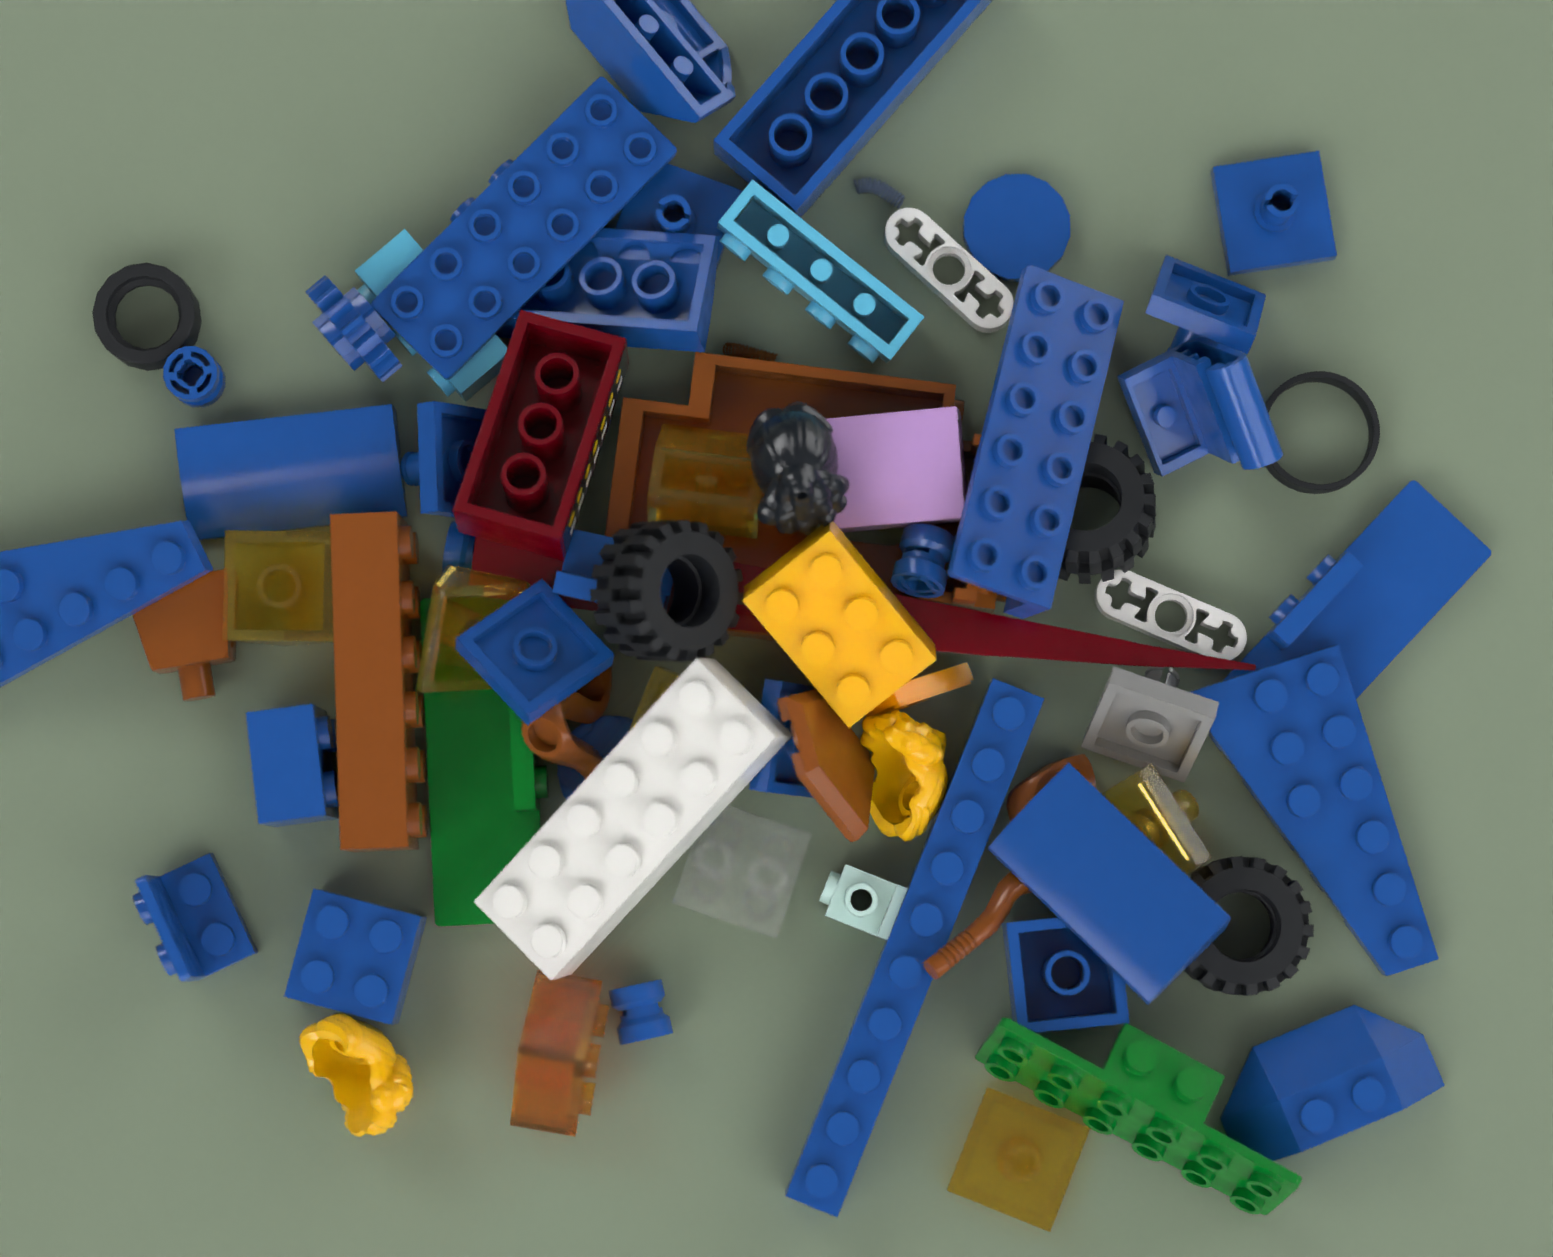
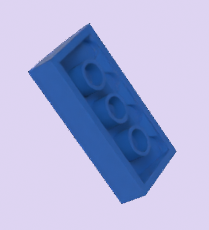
[496,228,718,353]
[174,404,408,541]
[988,763,1231,1005]

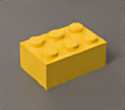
[743,521,937,728]

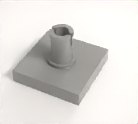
[1081,666,1219,783]

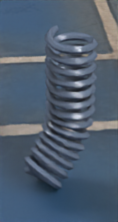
[854,177,905,209]

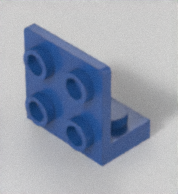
[133,853,258,982]

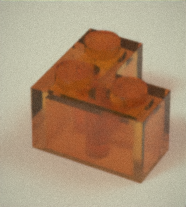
[510,970,610,1137]

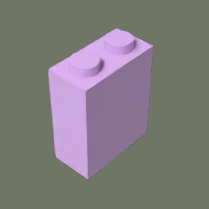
[826,406,967,533]

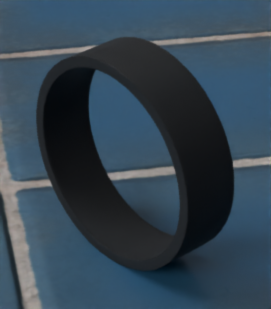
[1265,371,1380,494]

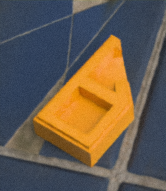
[866,662,974,716]

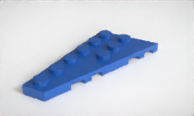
[0,521,214,687]

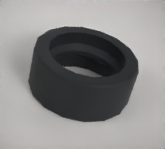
[92,263,202,371]

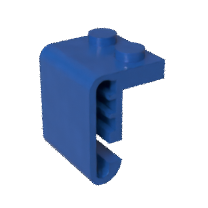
[1117,337,1284,477]

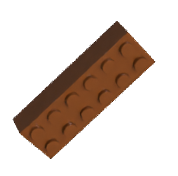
[330,511,428,852]

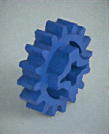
[305,275,403,382]

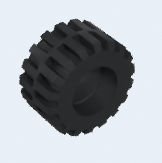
[1058,434,1156,584]
[590,520,744,662]
[1185,856,1314,996]

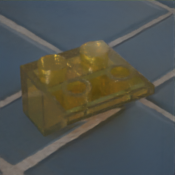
[648,423,763,539]

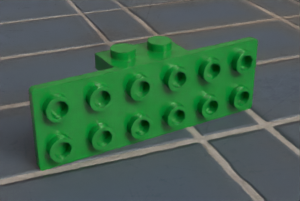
[420,595,549,927]
[975,1017,1302,1215]

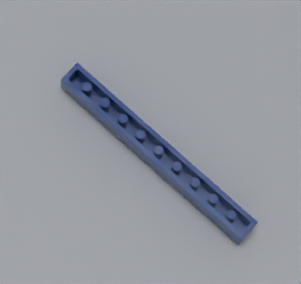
[785,678,1044,1217]

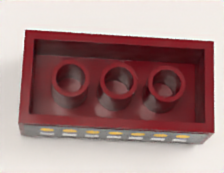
[453,310,629,561]

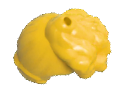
[860,710,948,842]
[299,1013,414,1137]

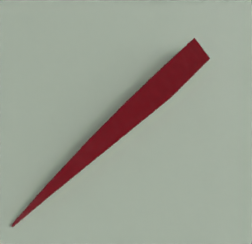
[468,537,1256,670]

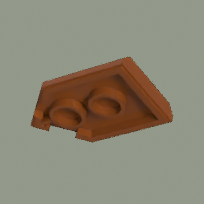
[777,689,875,842]

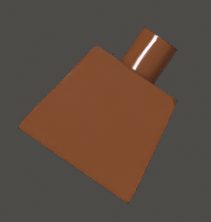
[132,568,237,701]

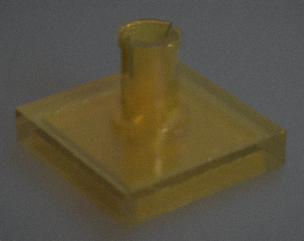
[1101,763,1212,874]
[946,1086,1091,1232]

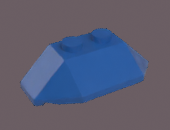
[566,0,736,123]
[1219,1005,1445,1161]

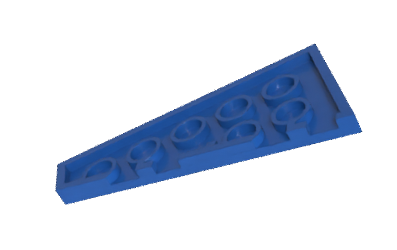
[1189,644,1439,976]

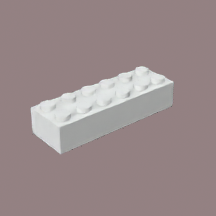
[474,658,792,981]

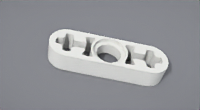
[884,208,1014,333]
[1094,569,1247,660]

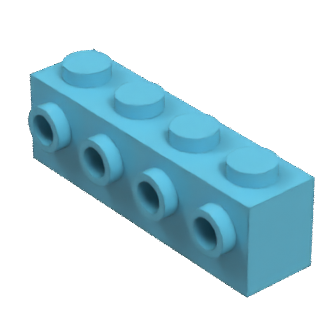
[717,179,924,364]

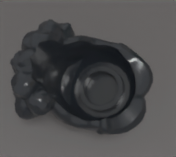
[746,401,850,534]

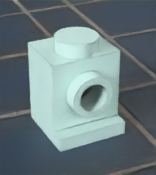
[819,864,908,940]

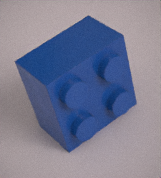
[246,704,339,827]
[284,888,427,1025]
[1002,917,1130,1033]

